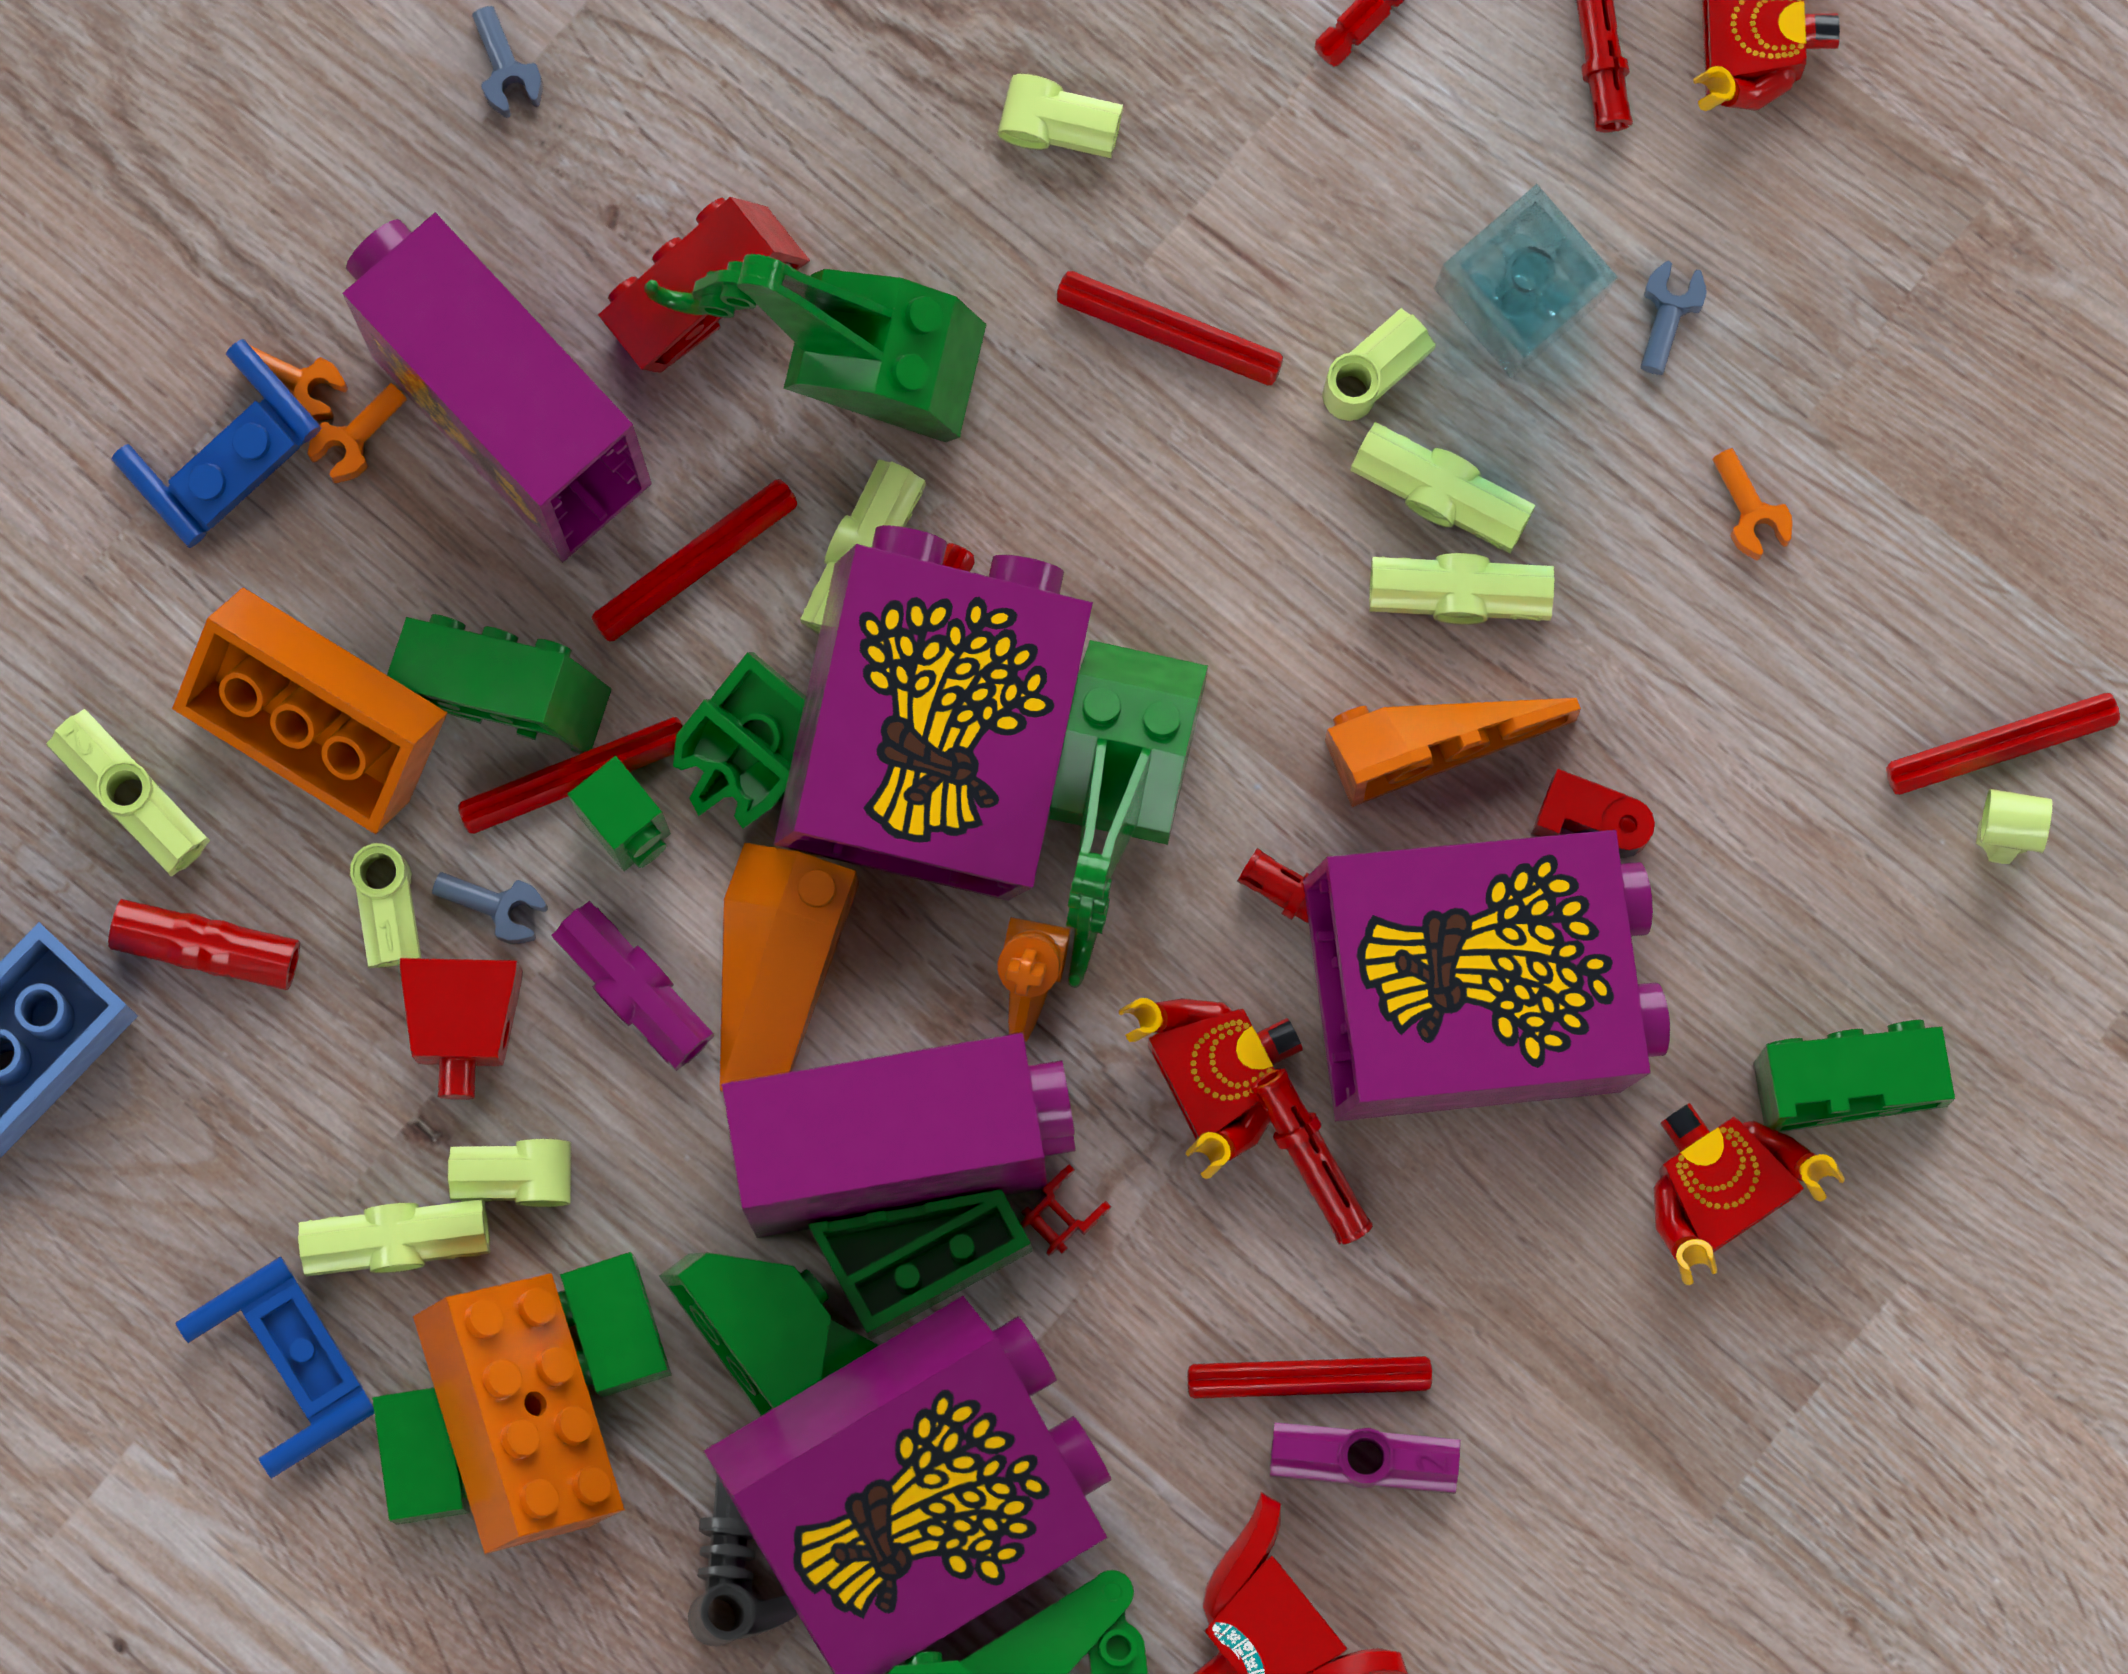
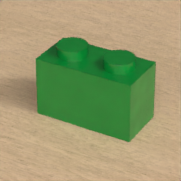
[568,755,671,871]
[558,1252,672,1398]
[372,1387,470,1525]

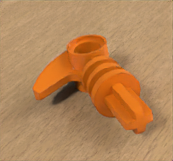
[997,917,1071,1042]

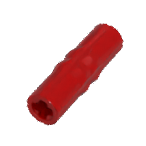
[108,899,300,990]

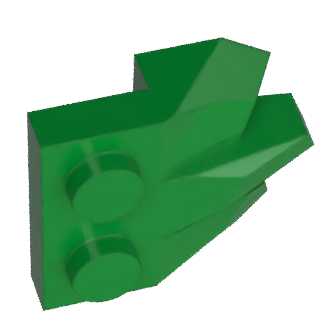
[673,652,806,829]

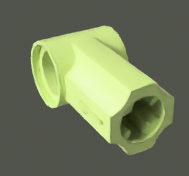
[997,74,1123,158]
[1322,308,1436,421]
[1976,789,2052,864]
[350,843,421,968]
[448,1139,571,1207]

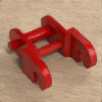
[1020,1164,1112,1256]

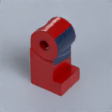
[1531,769,1655,858]

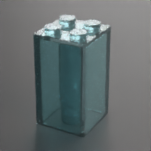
[1434,184,1618,379]

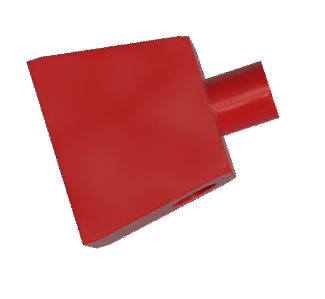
[400,958,523,1100]

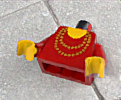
[1693,0,1840,111]
[1118,998,1303,1179]
[1654,1103,1844,1285]

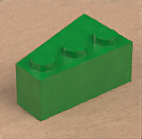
[387,614,612,754]
[1753,1020,1955,1132]
[808,1189,1032,1340]

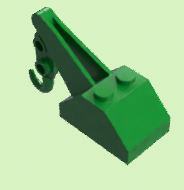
[644,254,987,443]
[1049,640,1208,988]
[659,1252,879,1416]
[888,1570,1148,1674]

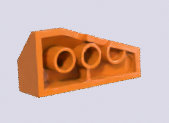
[1325,698,1581,807]
[720,843,859,1092]

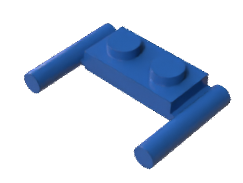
[111,339,322,548]
[175,1256,374,1479]

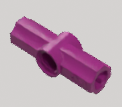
[551,900,714,1071]
[1269,1422,1460,1494]

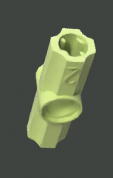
[1350,422,1535,554]
[800,459,926,634]
[1369,553,1555,624]
[46,709,210,876]
[298,1199,490,1277]

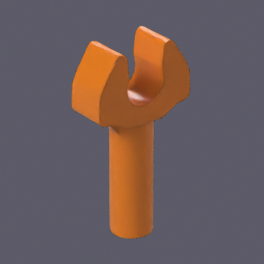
[250,345,348,421]
[307,383,407,483]
[1712,448,1793,560]

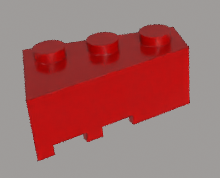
[598,197,810,373]

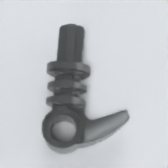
[688,1476,798,1647]

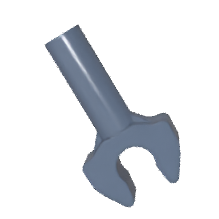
[472,6,543,118]
[1641,261,1707,375]
[432,872,548,944]

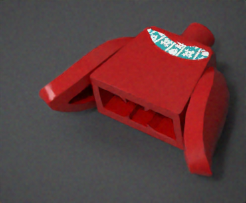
[1193,1492,1408,1674]

